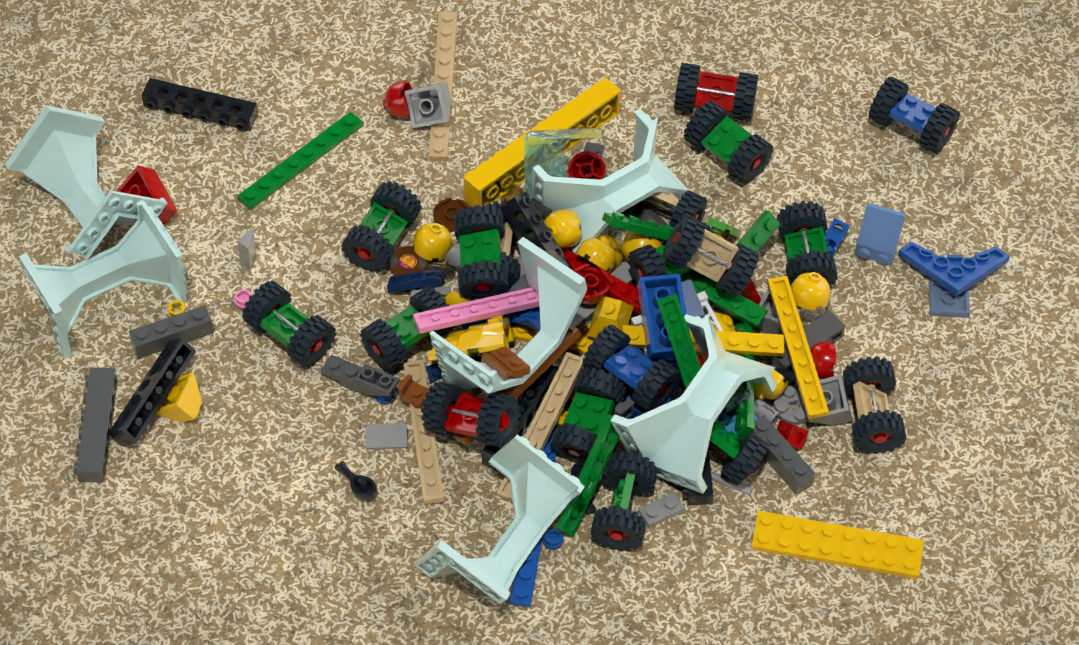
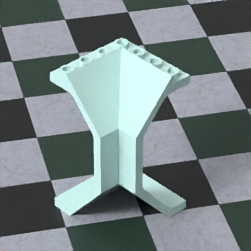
[5,105,167,260]
[531,109,688,255]
[19,200,188,359]
[429,237,587,394]
[610,314,777,494]
[414,435,584,604]

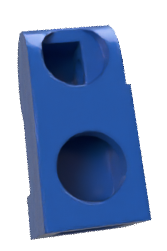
[825,218,850,256]

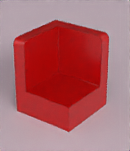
[777,419,809,450]

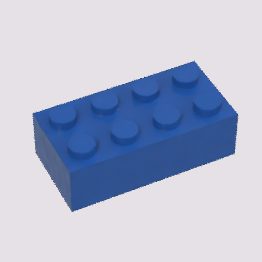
[637,274,690,362]

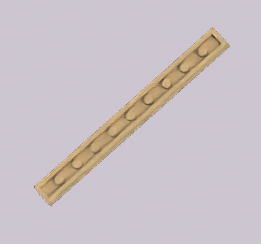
[429,11,457,161]

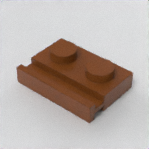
[481,347,530,380]

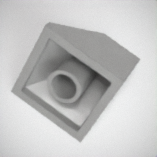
[405,82,451,128]
[809,375,853,425]

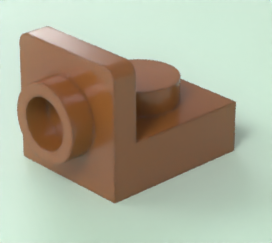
[397,374,430,409]

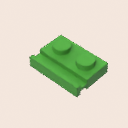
[707,217,742,238]

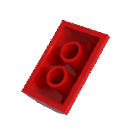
[116,165,178,225]

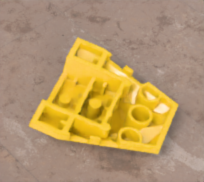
[427,315,516,361]

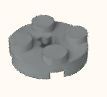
[774,386,809,425]

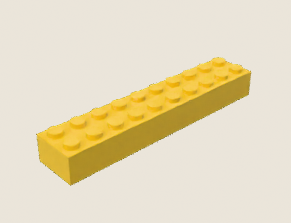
[463,77,621,207]

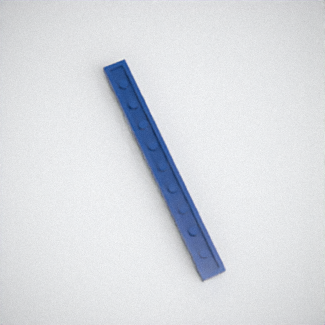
[510,425,557,608]

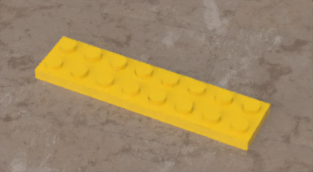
[751,511,924,579]

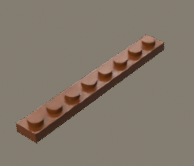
[452,326,582,446]

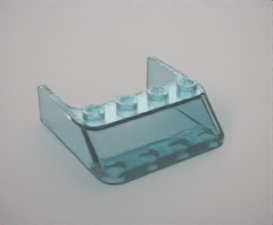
[524,128,603,199]

